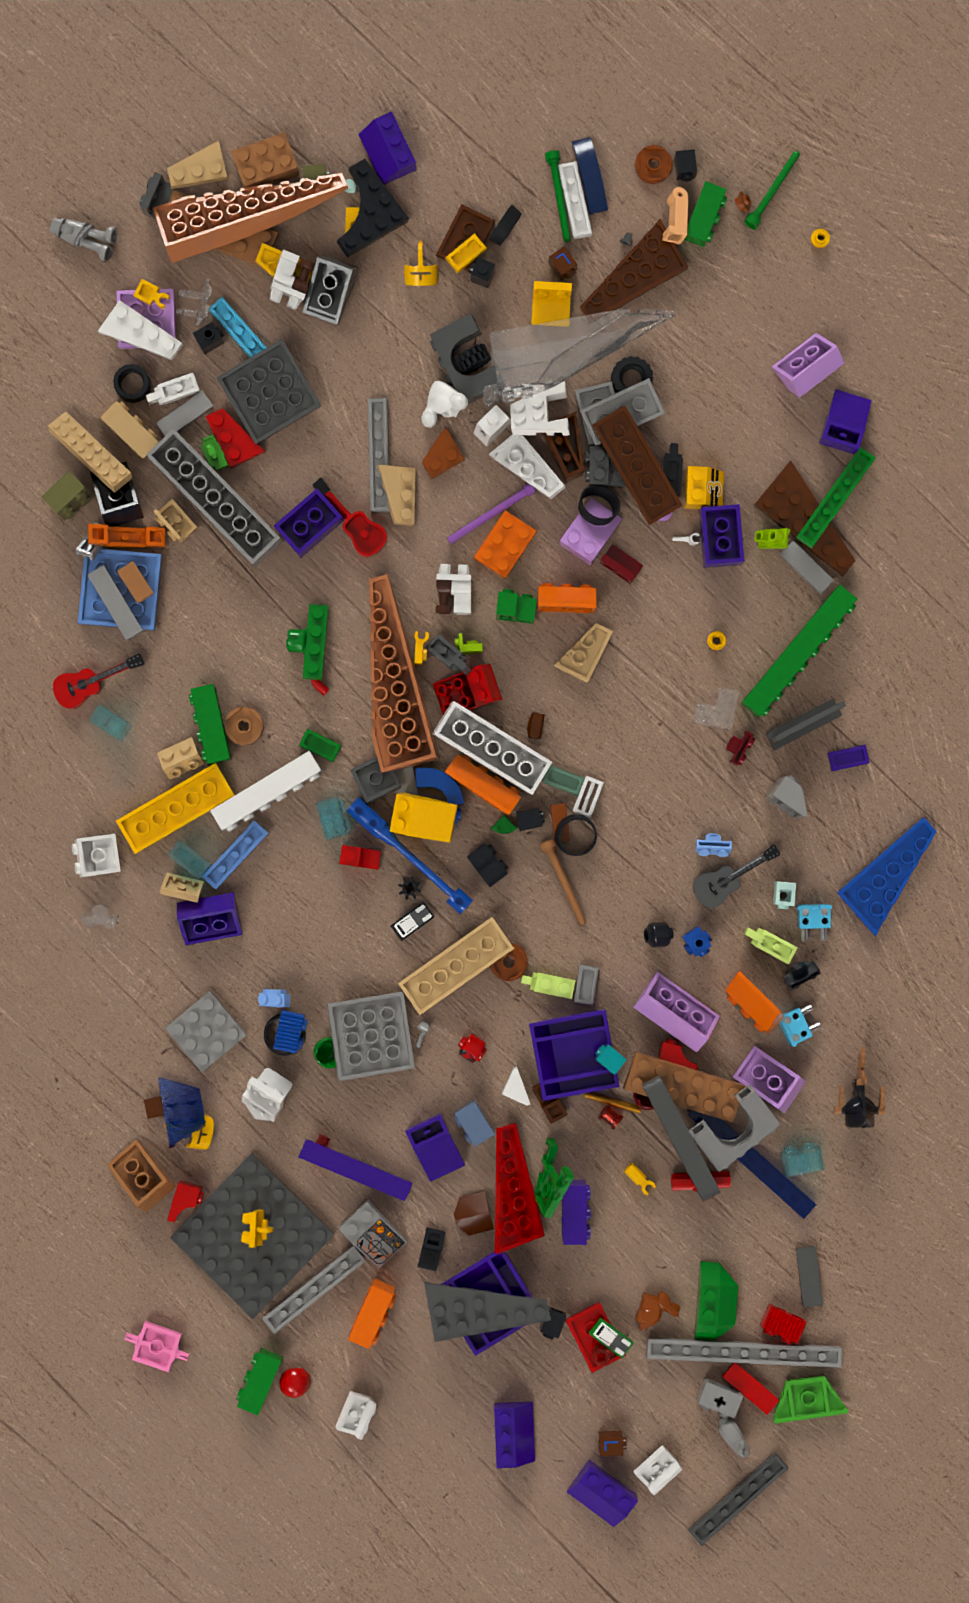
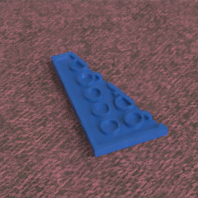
[836,817,936,936]

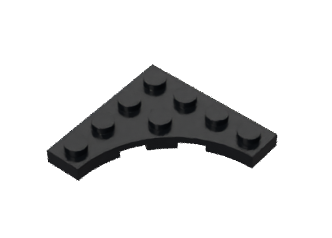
[337,159,409,258]

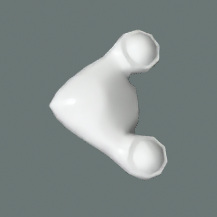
[422,381,468,428]

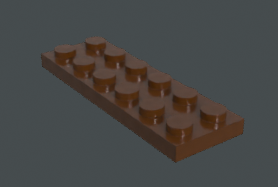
[591,405,683,525]

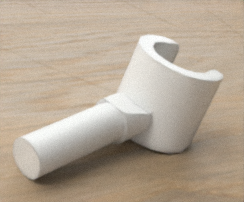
[672,533,700,546]

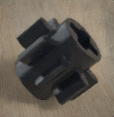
[398,877,421,900]

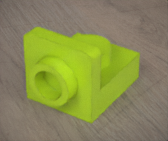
[455,633,483,655]

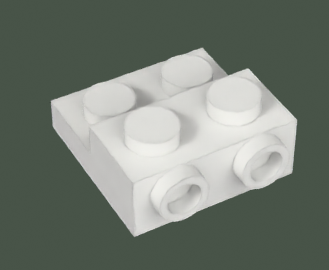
[71,834,121,878]

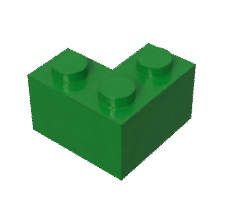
[496,589,537,624]

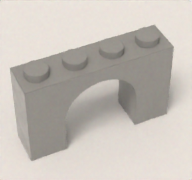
[689,1084,781,1172]

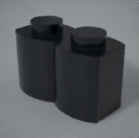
[467,843,508,887]

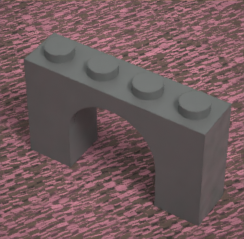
[430,314,506,404]

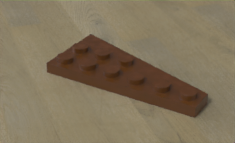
[580,219,688,325]
[754,460,855,577]

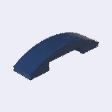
[572,137,608,215]

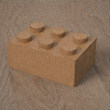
[231,132,300,187]

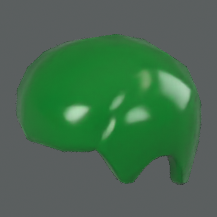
[313,1037,336,1069]

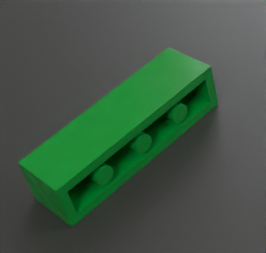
[189,684,232,765]

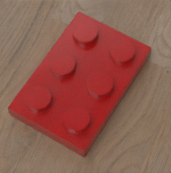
[565,1301,626,1373]

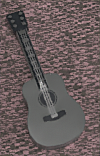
[693,845,780,908]

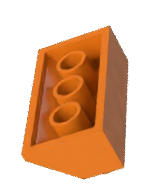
[445,754,521,817]

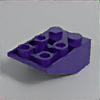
[819,389,872,455]
[405,1113,465,1182]

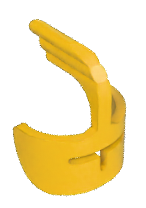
[404,240,438,286]
[164,1113,214,1150]

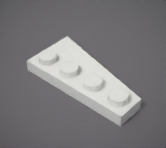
[489,434,566,499]

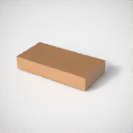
[117,561,154,604]

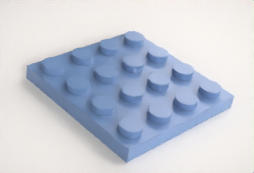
[78,547,162,631]

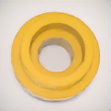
[811,229,830,248]
[707,631,726,651]

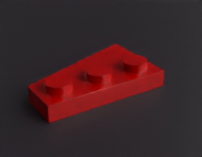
[205,408,265,469]

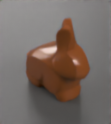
[635,1291,680,1332]

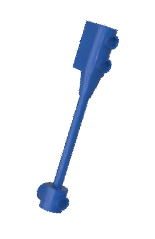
[346,797,473,915]

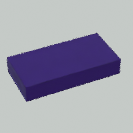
[827,745,870,772]

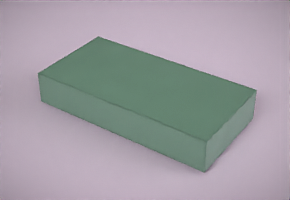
[542,765,585,796]

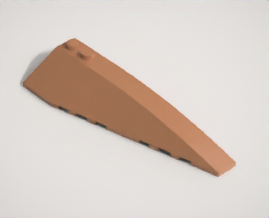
[153,173,348,263]
[369,574,440,773]

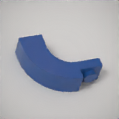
[416,768,464,824]

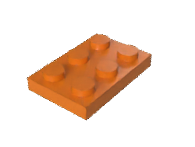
[474,510,537,579]

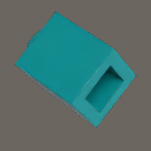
[595,1043,627,1075]

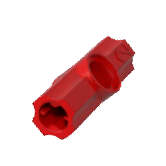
[671,1170,731,1192]

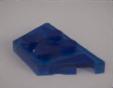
[158,1078,206,1148]

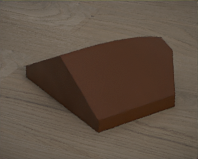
[454,1191,494,1236]

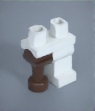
[270,249,315,310]
[435,564,471,615]

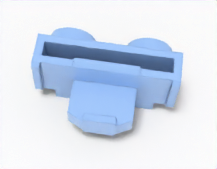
[695,833,732,857]
[258,989,290,1008]

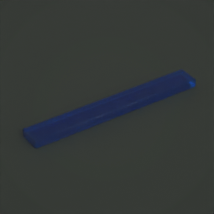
[688,1110,817,1219]

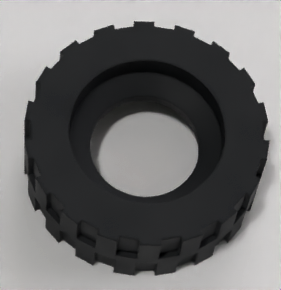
[611,356,653,394]

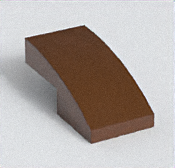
[531,1083,568,1124]

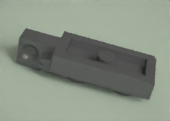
[425,634,471,676]

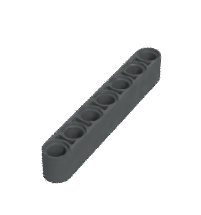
[642,1075,721,1202]

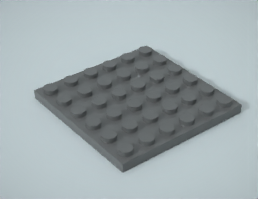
[170,1153,335,1319]

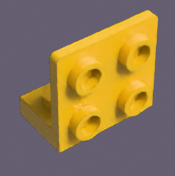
[531,281,572,327]

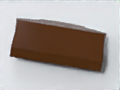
[527,712,545,739]

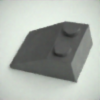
[302,254,359,325]

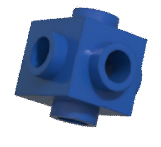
[682,926,712,957]

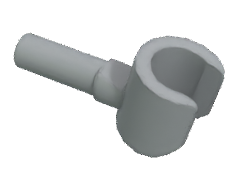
[416,1019,430,1048]

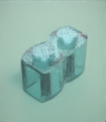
[780,1142,824,1177]

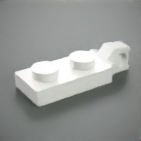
[146,373,200,405]

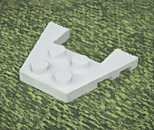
[510,381,570,436]

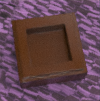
[144,1095,167,1119]

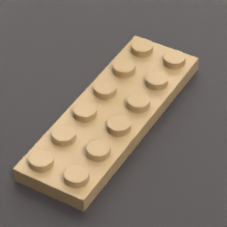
[398,917,515,1015]

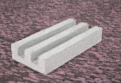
[572,776,604,818]

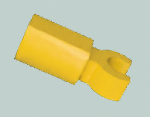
[624,1162,656,1196]

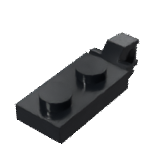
[663,443,683,497]

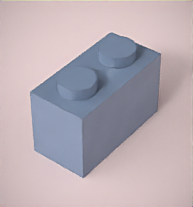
[454,1099,495,1147]

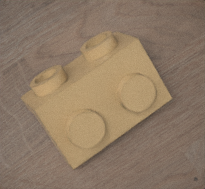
[154,499,198,543]
[157,737,204,779]

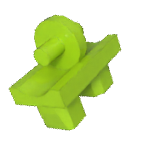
[754,528,791,549]

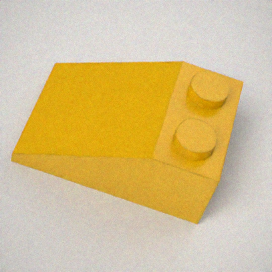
[390,792,458,843]

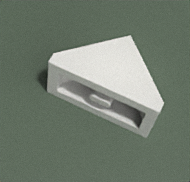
[502,1066,530,1106]

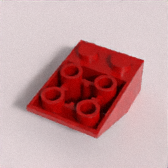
[433,664,503,715]

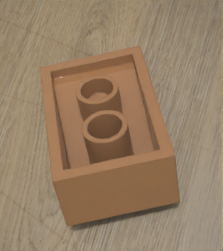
[107,1139,176,1213]

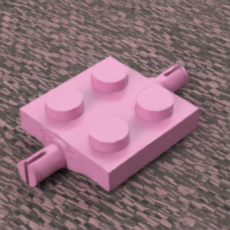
[124,1321,190,1372]

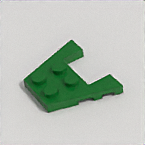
[534,1137,574,1218]

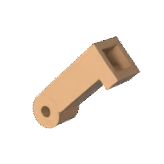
[663,187,688,244]

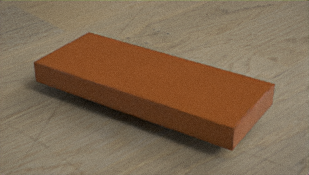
[550,803,570,843]

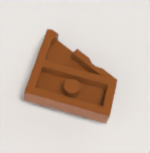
[422,428,464,479]

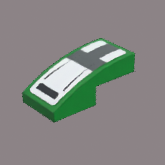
[589,1317,634,1358]

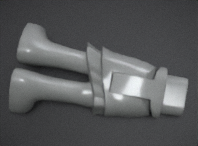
[49,218,118,262]

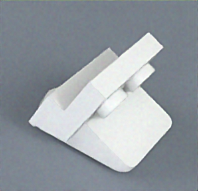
[242,1068,292,1122]

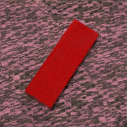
[722,1363,779,1415]

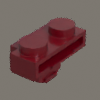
[726,731,755,766]

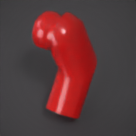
[311,680,329,696]

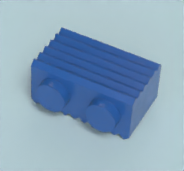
[273,1010,308,1054]

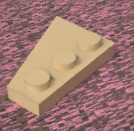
[167,141,227,189]
[377,465,415,526]
[553,623,613,683]

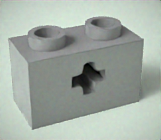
[696,1377,743,1419]

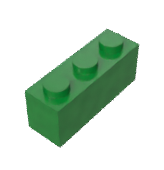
[684,181,728,247]
[236,1348,283,1416]

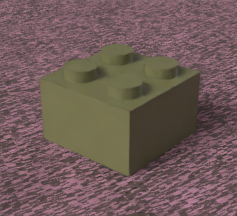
[41,471,92,520]

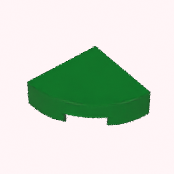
[491,815,517,834]

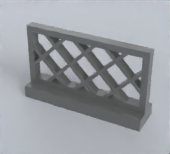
[765,698,846,751]

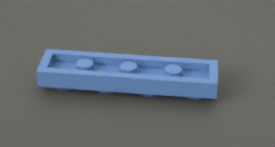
[202,820,269,890]

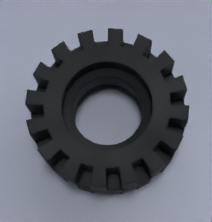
[455,343,492,375]

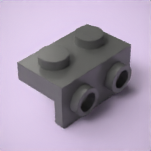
[139,172,175,219]

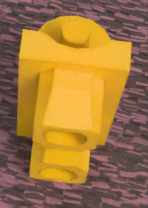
[241,1209,273,1248]

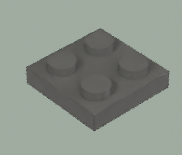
[351,757,402,805]

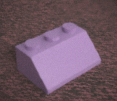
[772,333,844,398]

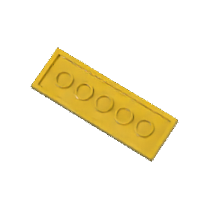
[116,763,235,854]

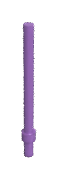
[447,484,536,544]

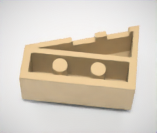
[99,401,159,459]

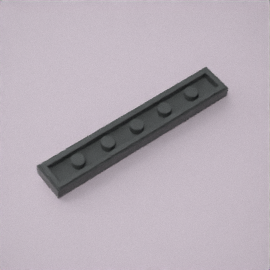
[688,1452,789,1546]

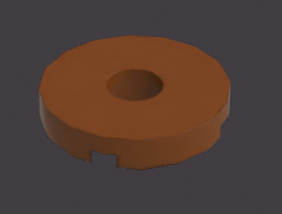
[635,145,673,184]
[490,943,528,981]

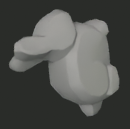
[718,1417,750,1458]

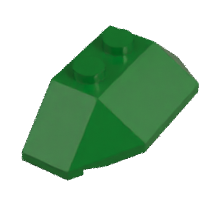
[694,1261,738,1341]

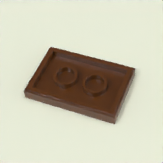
[436,204,495,272]

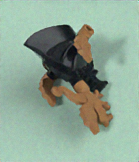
[834,1047,885,1128]

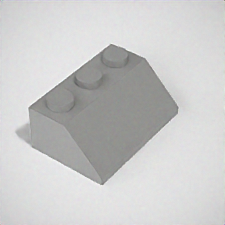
[764,775,807,820]

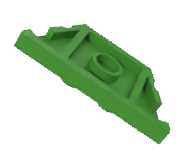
[773,1375,848,1424]

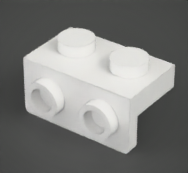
[335,1391,376,1440]
[633,1445,682,1495]

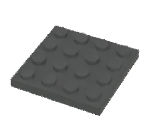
[217,339,321,444]

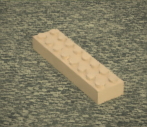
[48,412,132,493]

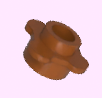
[735,191,752,212]

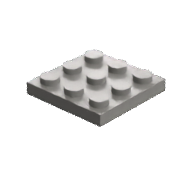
[165,991,247,1072]

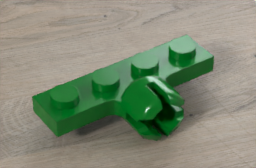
[286,604,329,681]

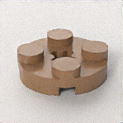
[225,707,264,746]

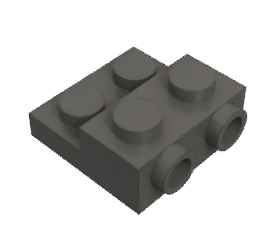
[585,446,627,488]

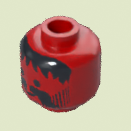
[457,1034,487,1063]

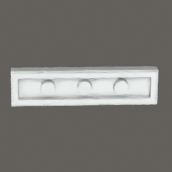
[558,161,592,240]

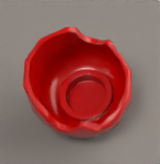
[279,1368,311,1398]

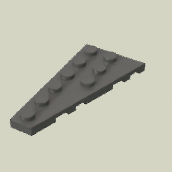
[424,1282,551,1342]

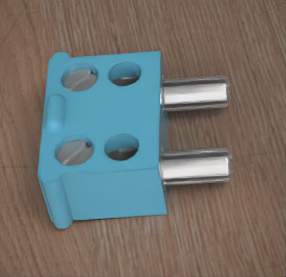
[795,904,832,941]
[779,1005,822,1047]

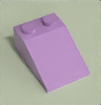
[559,497,622,566]
[733,1046,806,1114]

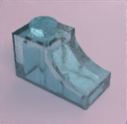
[89,705,132,741]

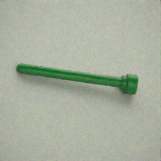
[545,150,571,242]
[744,151,800,230]

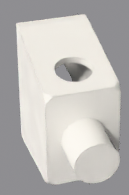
[473,405,511,447]

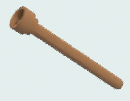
[539,838,586,926]

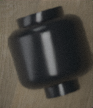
[644,922,674,948]

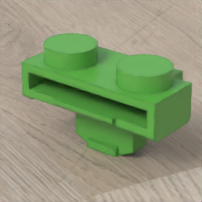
[201,435,229,472]

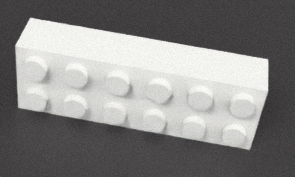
[432,701,552,795]

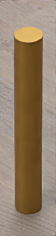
[584,1092,641,1114]

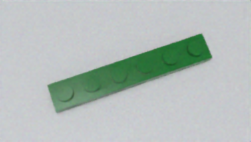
[796,447,876,549]

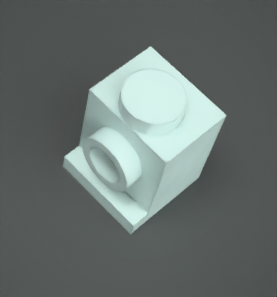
[773,881,796,910]

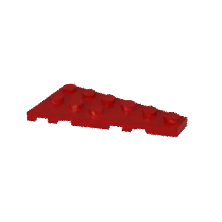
[495,1123,545,1254]

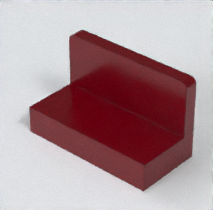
[599,545,643,584]

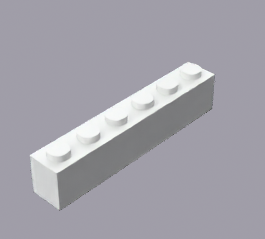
[210,751,322,832]

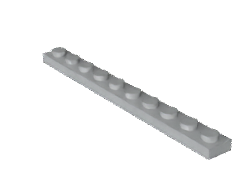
[646,1337,842,1368]

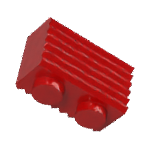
[760,1303,807,1345]

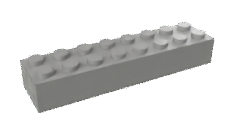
[146,428,282,568]

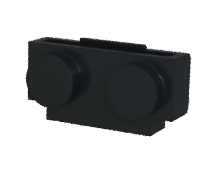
[783,961,821,990]

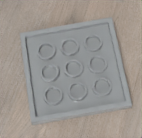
[327,991,415,1081]

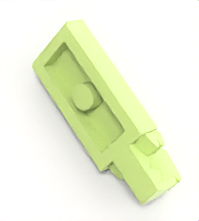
[744,928,798,965]
[521,972,576,999]

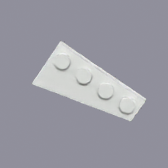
[98,300,183,360]

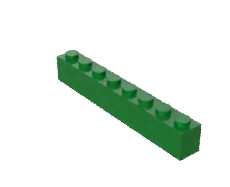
[740,585,857,718]

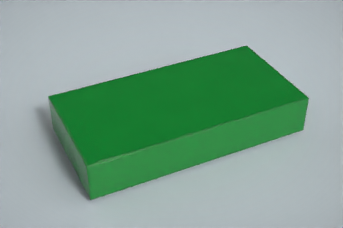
[299,729,342,762]

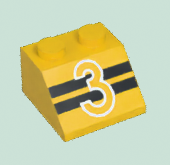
[684,466,724,509]

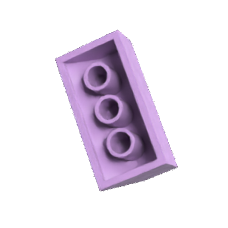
[633,971,720,1052]

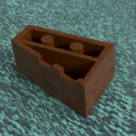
[541,411,584,483]

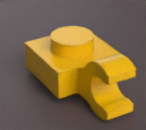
[414,631,429,666]

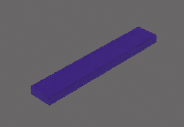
[298,1139,413,1201]

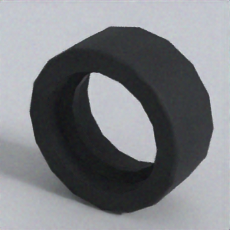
[113,364,151,403]

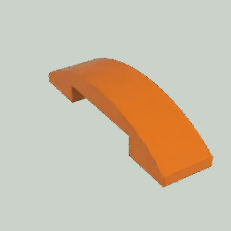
[88,524,165,548]

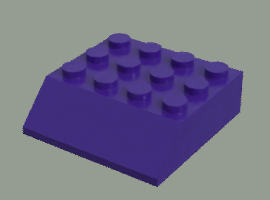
[529,1009,620,1101]
[440,1251,533,1356]

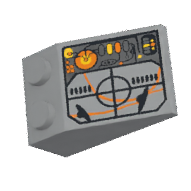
[339,1199,408,1268]

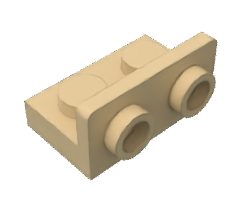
[160,873,204,903]

